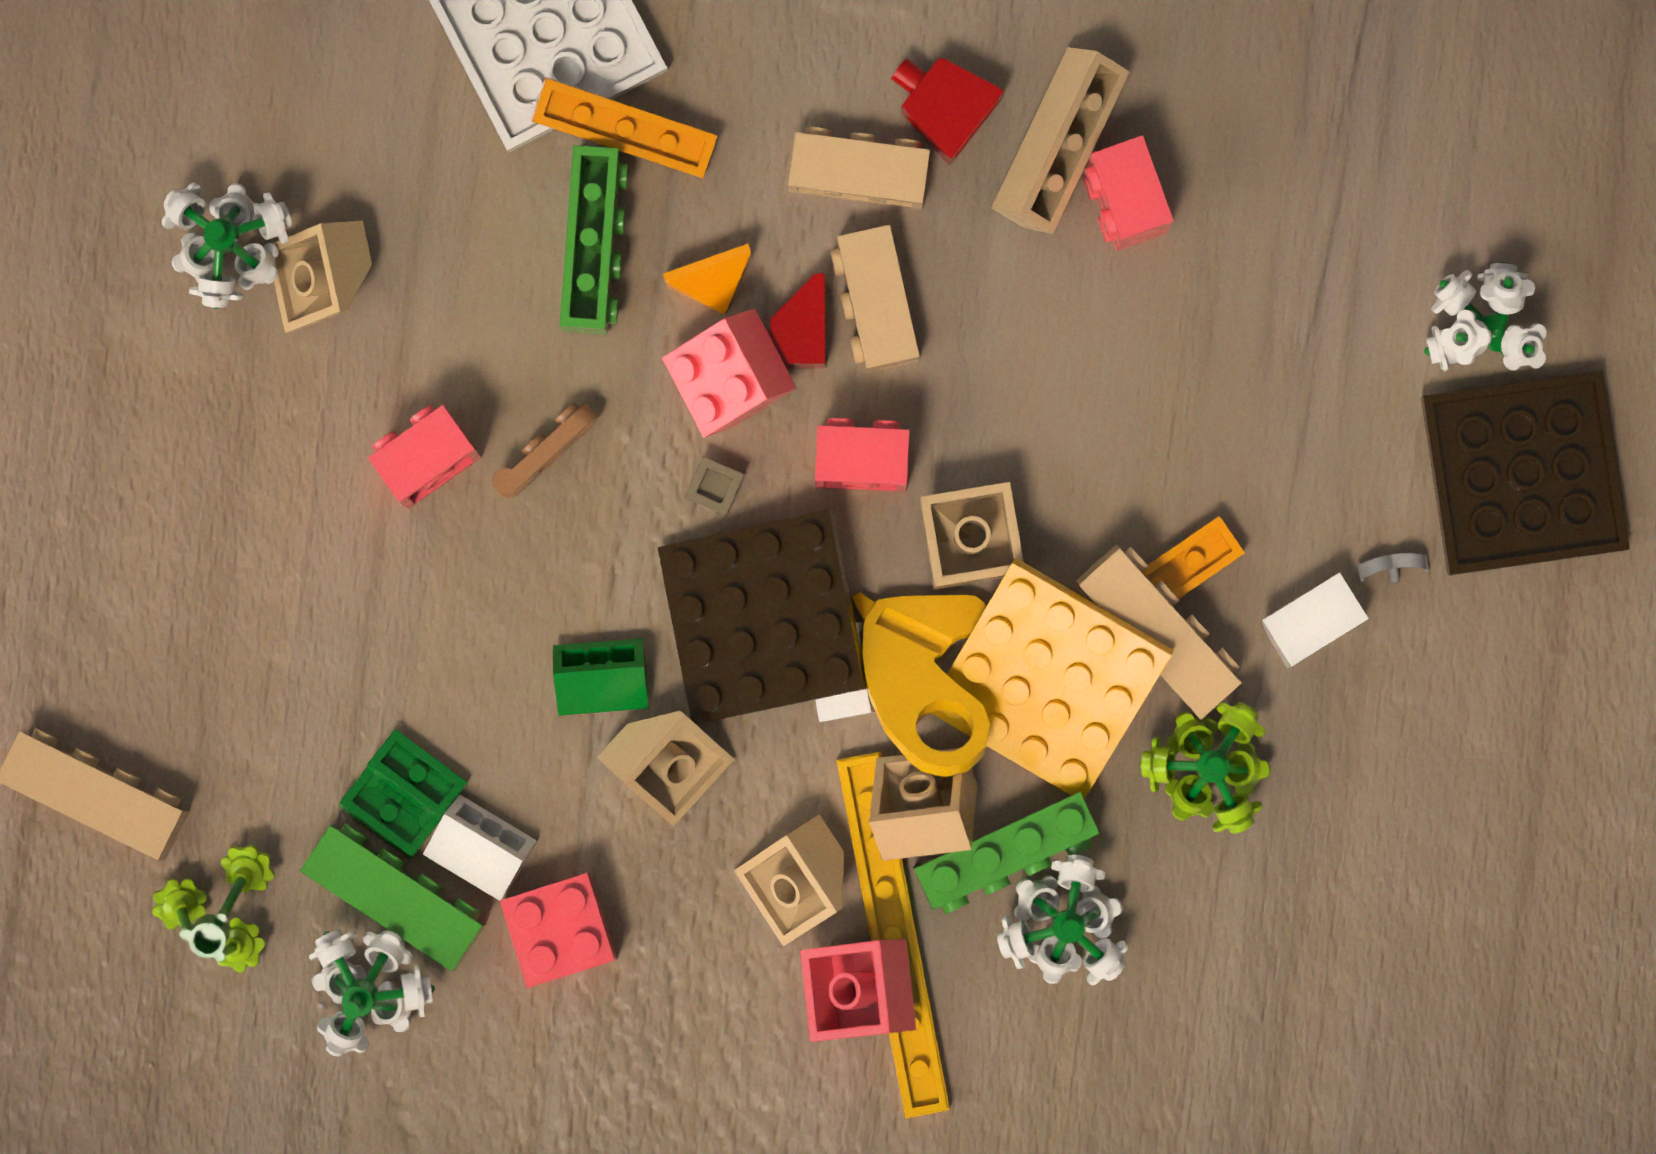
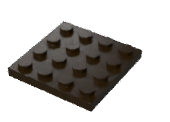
[1421,371,1630,576]
[657,510,867,724]

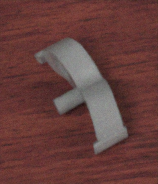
[1357,553,1430,583]

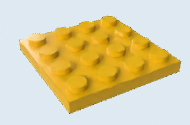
[931,557,1174,799]

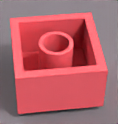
[1082,135,1174,251]
[662,308,797,438]
[368,405,482,509]
[815,418,909,492]
[500,873,617,988]
[800,939,916,1042]

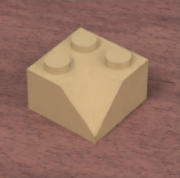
[920,482,1024,590]
[869,747,977,861]

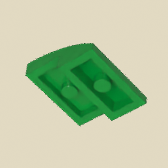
[338,729,468,861]

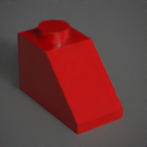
[767,273,825,369]

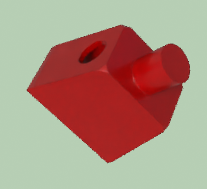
[891,57,1004,166]

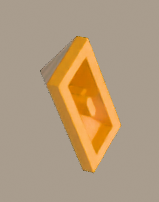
[663,244,752,315]

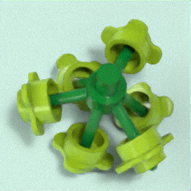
[1140,702,1271,834]

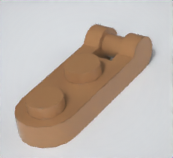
[492,403,600,498]

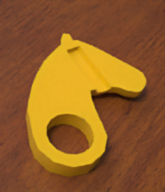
[852,592,991,777]

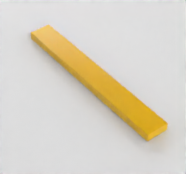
[836,752,950,1119]

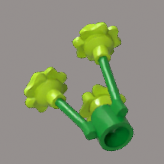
[152,844,275,973]

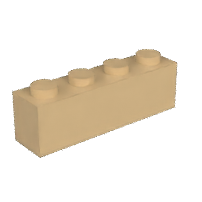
[991,47,1130,234]
[1076,544,1241,719]
[0,728,189,861]

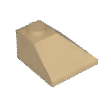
[273,220,372,333]
[597,711,735,826]
[734,814,844,947]

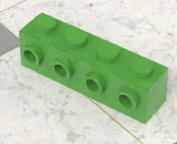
[559,145,629,335]
[913,792,1100,914]

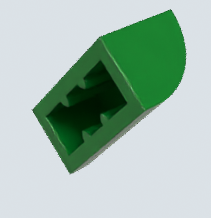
[553,638,649,716]

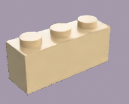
[788,127,930,210]
[830,225,920,373]

